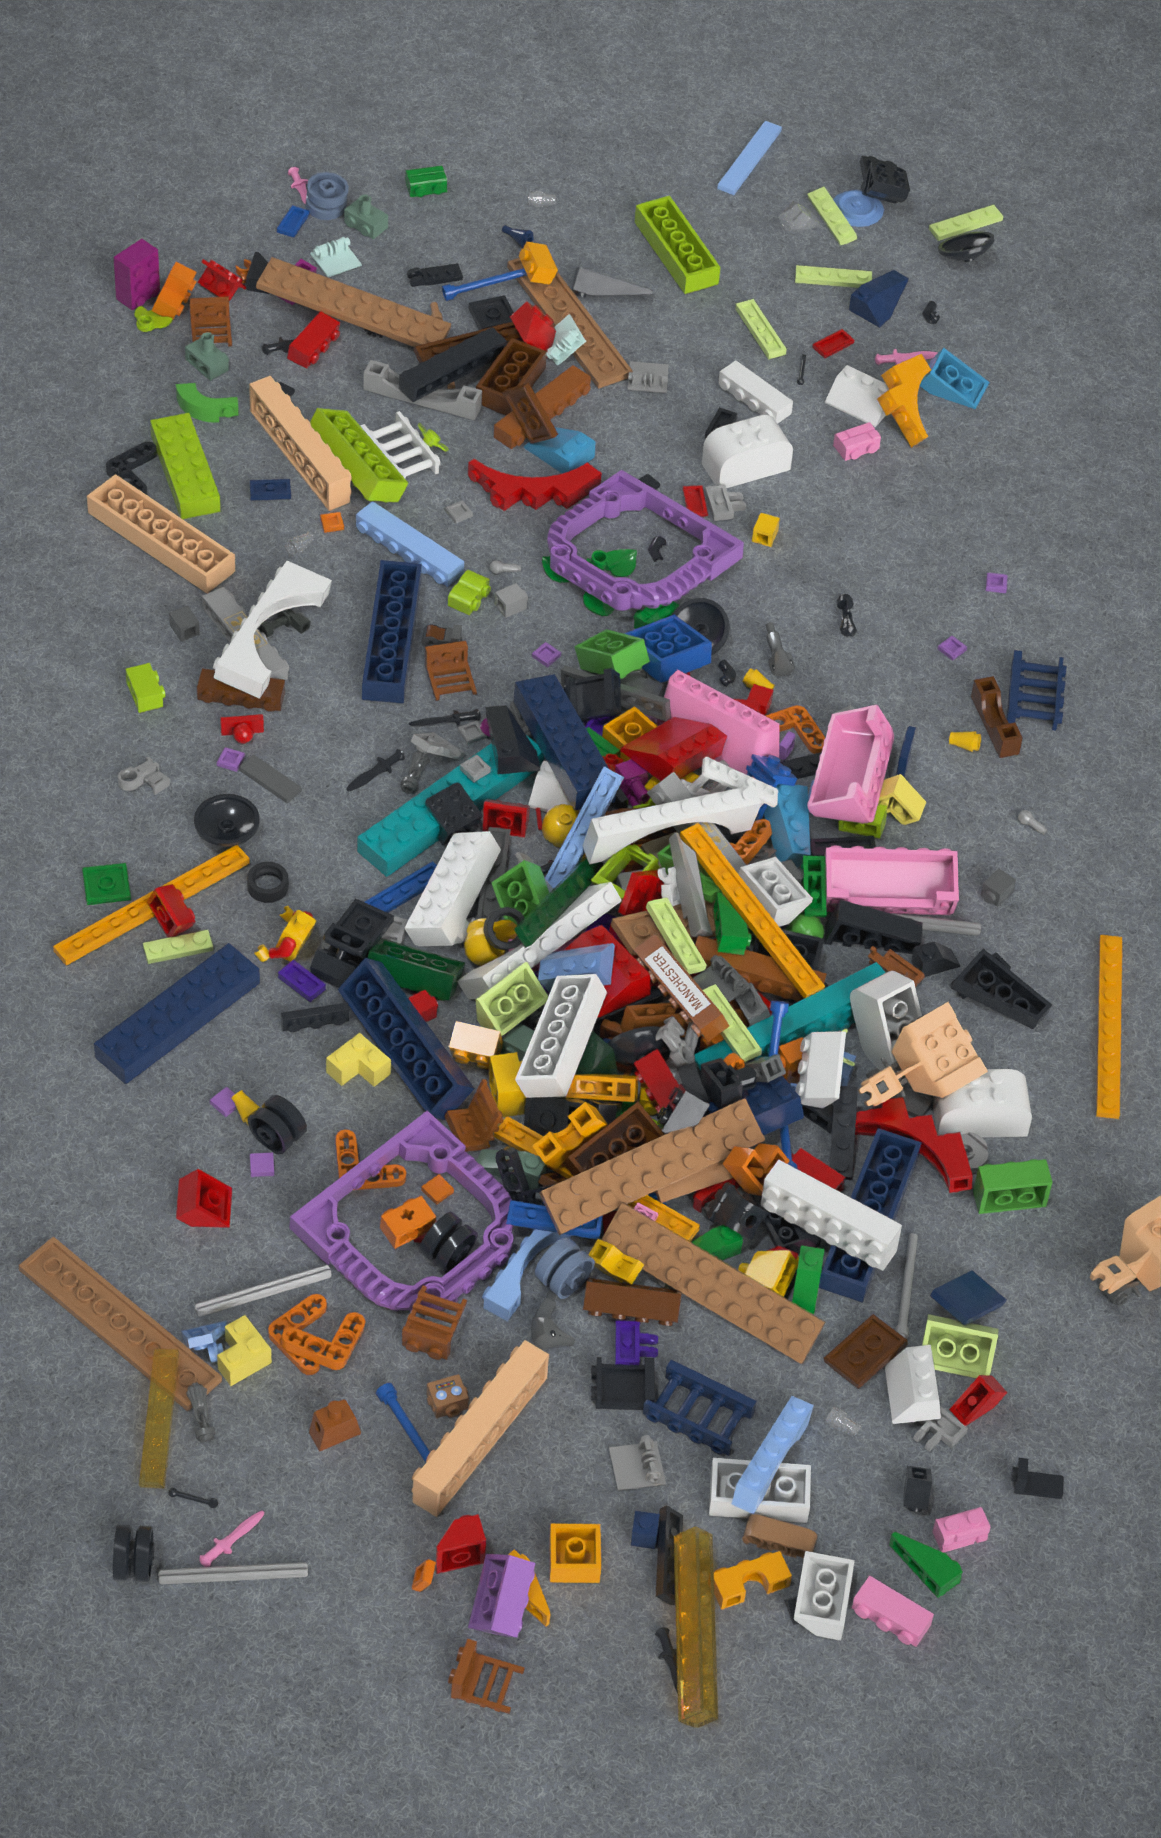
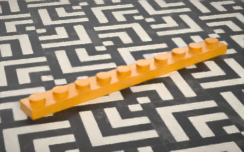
[680,823,825,999]
[53,845,250,966]
[1096,935,1122,1119]
[494,1116,700,1242]

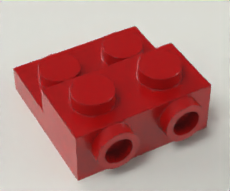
[618,870,664,916]

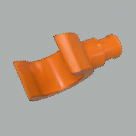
[235,259,251,283]

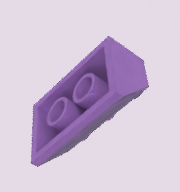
[468,1554,535,1638]

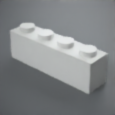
[718,361,793,424]

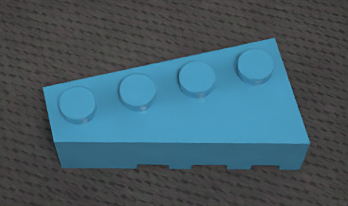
[764,784,811,868]

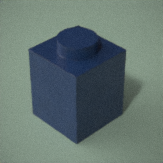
[631,1511,660,1549]

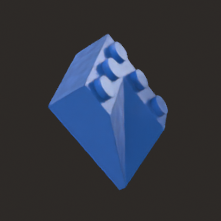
[624,614,712,683]

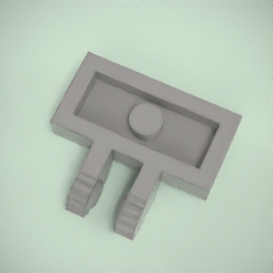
[705,485,746,521]
[913,1406,968,1452]

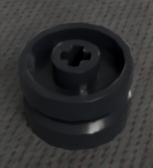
[248,1095,307,1155]
[419,1211,478,1273]
[113,1524,155,1582]

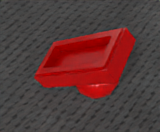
[220,714,264,744]

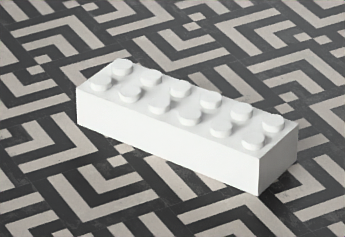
[405,831,501,946]
[515,974,607,1098]
[761,1160,902,1271]

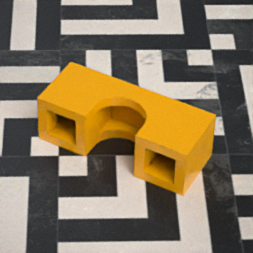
[533,1102,608,1169]
[710,1551,792,1610]

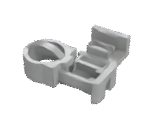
[118,757,170,795]
[656,1016,695,1068]

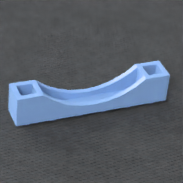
[482,1229,572,1322]
[731,1396,814,1514]

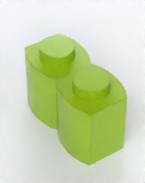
[448,570,491,615]

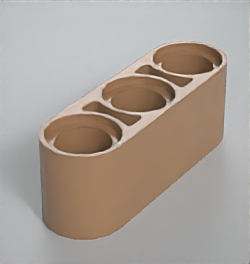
[742,1514,818,1558]

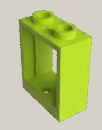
[591,844,660,905]

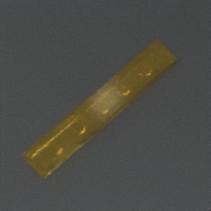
[139,1349,179,1489]

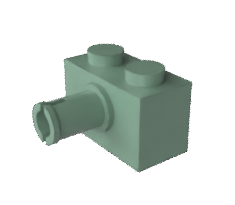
[344,194,388,239]
[185,332,229,381]

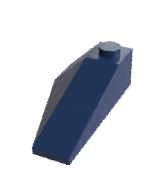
[849,270,909,328]

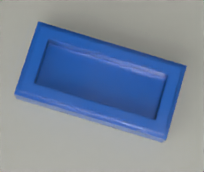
[277,205,310,238]

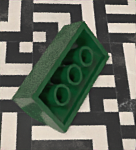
[368,938,466,1001]

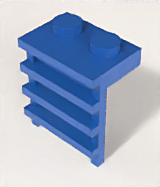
[746,754,797,820]

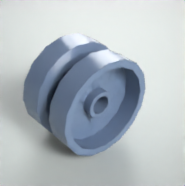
[305,172,349,220]
[535,1238,595,1299]

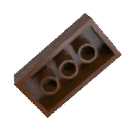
[476,338,547,415]

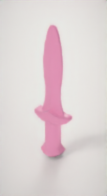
[288,167,308,204]
[875,349,937,365]
[199,1511,265,1567]

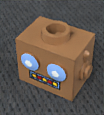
[426,1374,469,1418]

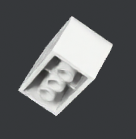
[702,415,793,488]
[850,971,922,1073]
[932,1069,1032,1137]

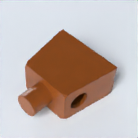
[309,1399,361,1452]

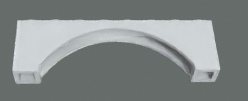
[213,561,332,698]
[582,785,762,864]
[457,882,622,999]

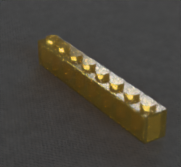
[674,1526,718,1728]

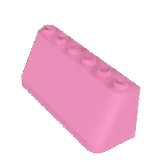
[657,670,779,779]
[807,705,894,824]
[825,846,959,915]

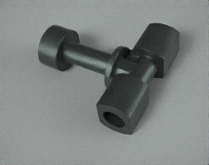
[257,608,311,638]

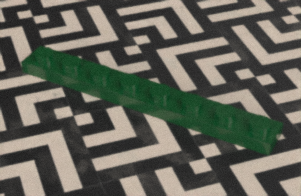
[514,856,603,948]

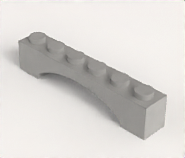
[364,360,482,420]

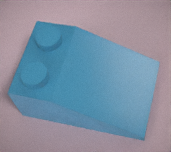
[919,348,990,409]
[524,427,596,474]

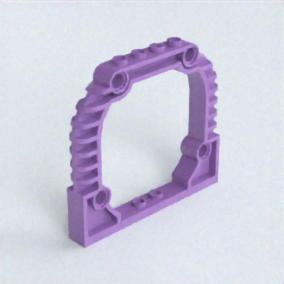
[547,470,744,611]
[289,1111,514,1312]

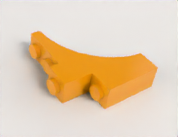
[877,354,931,447]

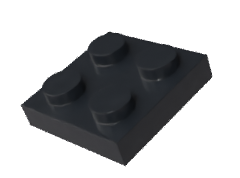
[468,295,514,330]

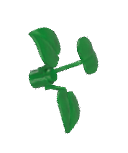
[542,549,637,616]

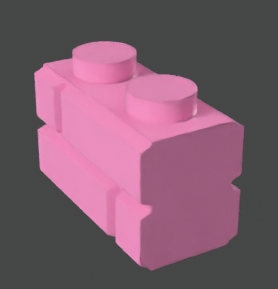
[833,422,881,461]
[932,1507,990,1553]

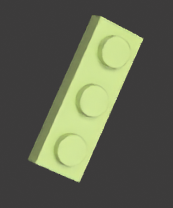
[143,930,213,964]

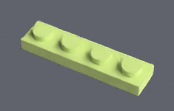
[807,187,857,245]
[929,205,1003,241]
[795,265,872,288]
[736,299,787,360]
[646,897,707,974]
[703,984,762,1062]

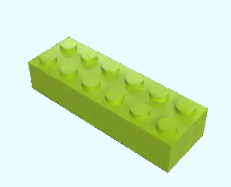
[635,195,721,294]
[310,408,408,503]
[150,413,220,519]

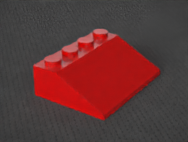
[620,717,727,781]
[563,925,651,1018]

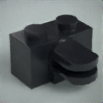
[701,1058,757,1110]

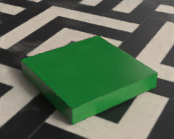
[82,863,131,905]

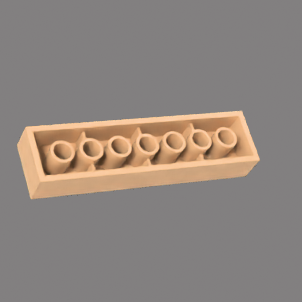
[249,376,352,511]
[87,474,236,594]
[412,1340,549,1517]

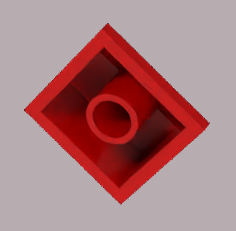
[510,302,556,358]
[482,799,530,838]
[146,884,196,938]
[176,1169,232,1228]
[435,1514,486,1574]

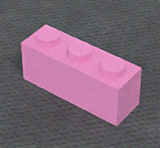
[852,1576,934,1647]

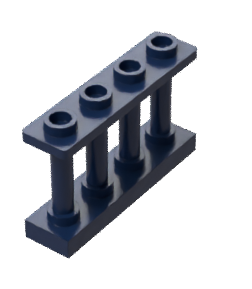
[1007,650,1067,731]
[643,1360,757,1456]

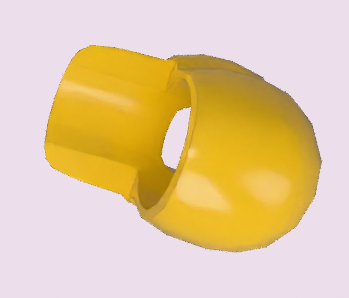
[464,918,517,966]

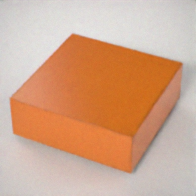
[320,512,344,533]
[421,1174,454,1205]
[412,1559,436,1592]

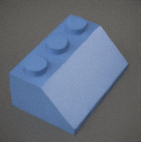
[538,943,615,993]

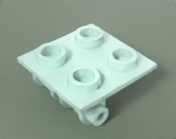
[310,237,362,277]
[547,314,586,365]

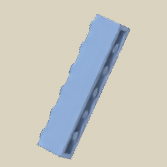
[356,501,464,587]

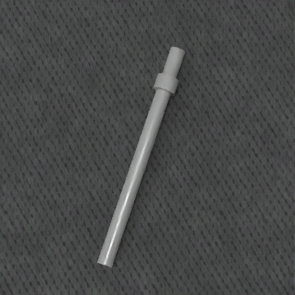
[895,1233,918,1355]

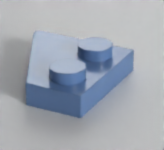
[181,1321,227,1350]

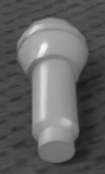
[489,560,521,575]
[1018,810,1048,835]

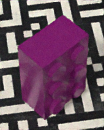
[113,238,160,310]

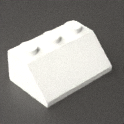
[825,365,889,427]
[528,761,581,812]
[739,857,813,927]
[796,1031,846,1108]
[885,1345,941,1424]
[794,1551,855,1640]

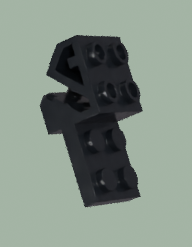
[859,155,910,204]
[310,898,394,988]
[524,1097,622,1136]

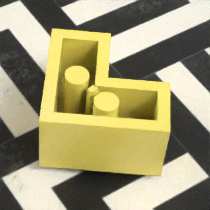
[878,774,926,825]
[326,1033,391,1087]
[217,1315,272,1386]

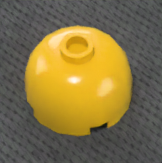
[542,804,580,848]

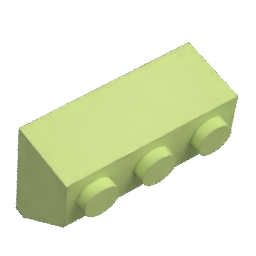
[475,962,548,1036]
[922,1314,998,1378]

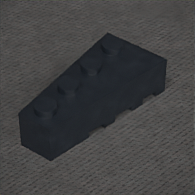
[824,900,923,954]
[951,948,1052,1030]

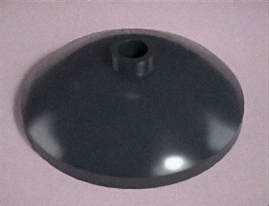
[938,231,995,262]
[672,598,730,655]
[194,794,260,846]
[605,1026,668,1065]

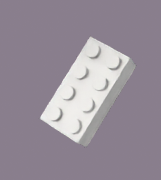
[709,1458,811,1523]

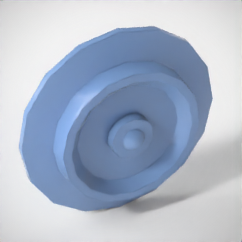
[833,190,884,227]

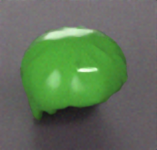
[785,912,824,938]

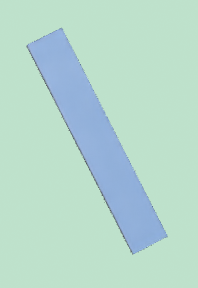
[717,121,782,195]
[545,767,624,889]

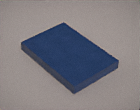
[930,1270,1007,1325]

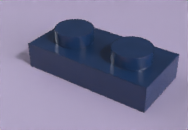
[250,479,291,500]

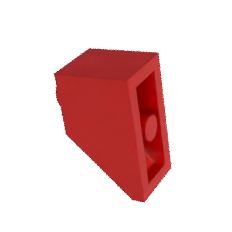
[949,1375,1008,1426]

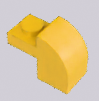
[588,1239,644,1285]

